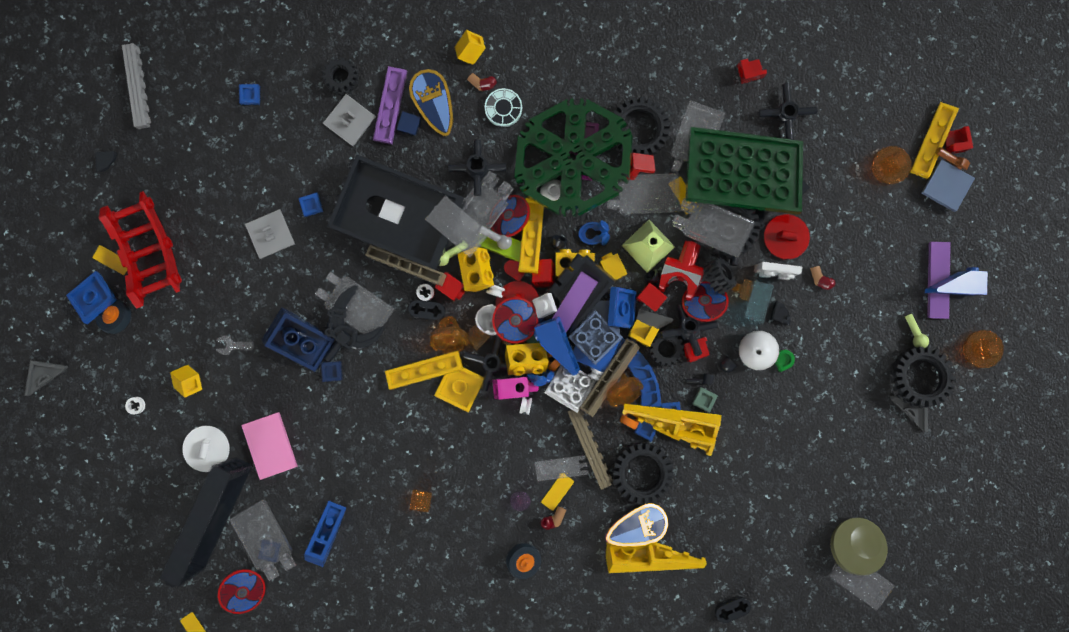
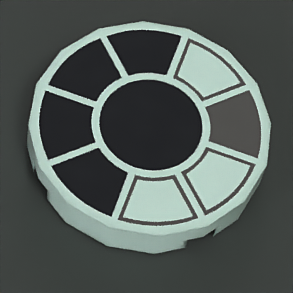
[485,88,522,127]

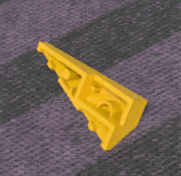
[622,404,721,456]
[606,528,707,573]

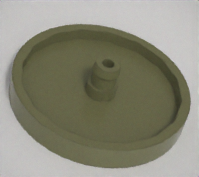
[830,518,888,576]

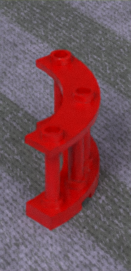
[99,191,182,309]

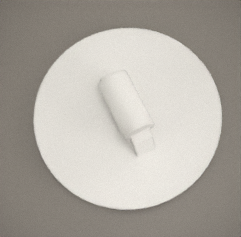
[183,426,230,472]

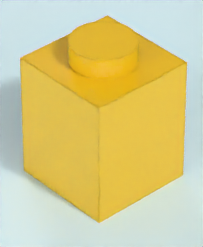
[599,252,628,280]

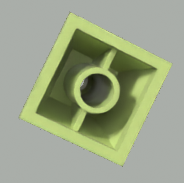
[621,220,675,273]

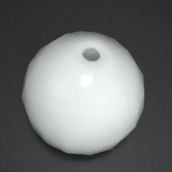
[739,331,779,370]

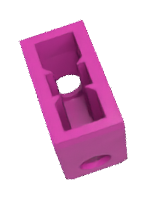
[492,377,539,399]

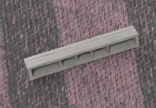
[122,43,151,129]

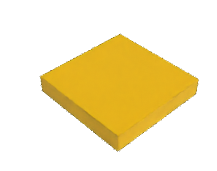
[434,367,484,412]

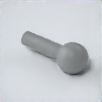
[478,225,512,250]

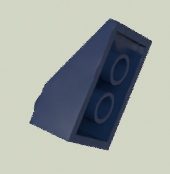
[262,307,335,372]

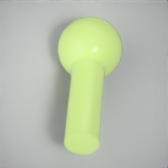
[440,241,468,266]
[905,314,929,348]

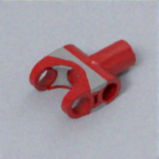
[659,241,704,301]

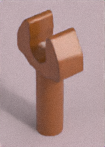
[935,147,970,170]

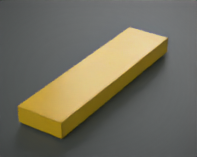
[910,102,959,179]
[519,198,544,274]
[385,351,463,390]

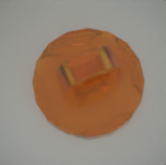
[872,146,911,184]
[430,316,468,354]
[963,330,1004,368]
[606,373,644,407]

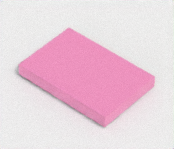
[241,412,298,480]

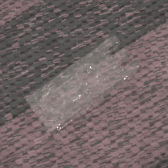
[535,455,589,481]

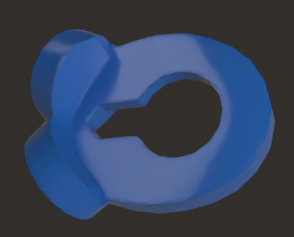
[579,220,610,246]
[526,369,555,386]

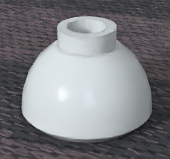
[540,179,561,201]

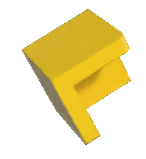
[455,30,486,65]
[628,320,659,347]
[170,365,202,397]

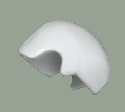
[475,304,496,335]

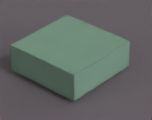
[692,387,718,413]

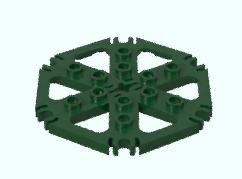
[514,98,632,217]

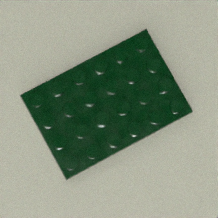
[685,127,803,215]

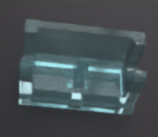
[744,281,774,325]

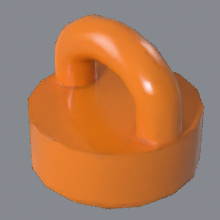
[547,353,561,371]
[619,413,639,429]

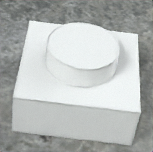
[532,293,557,318]

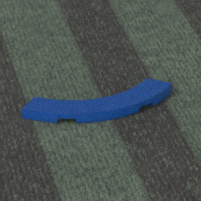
[614,338,661,442]

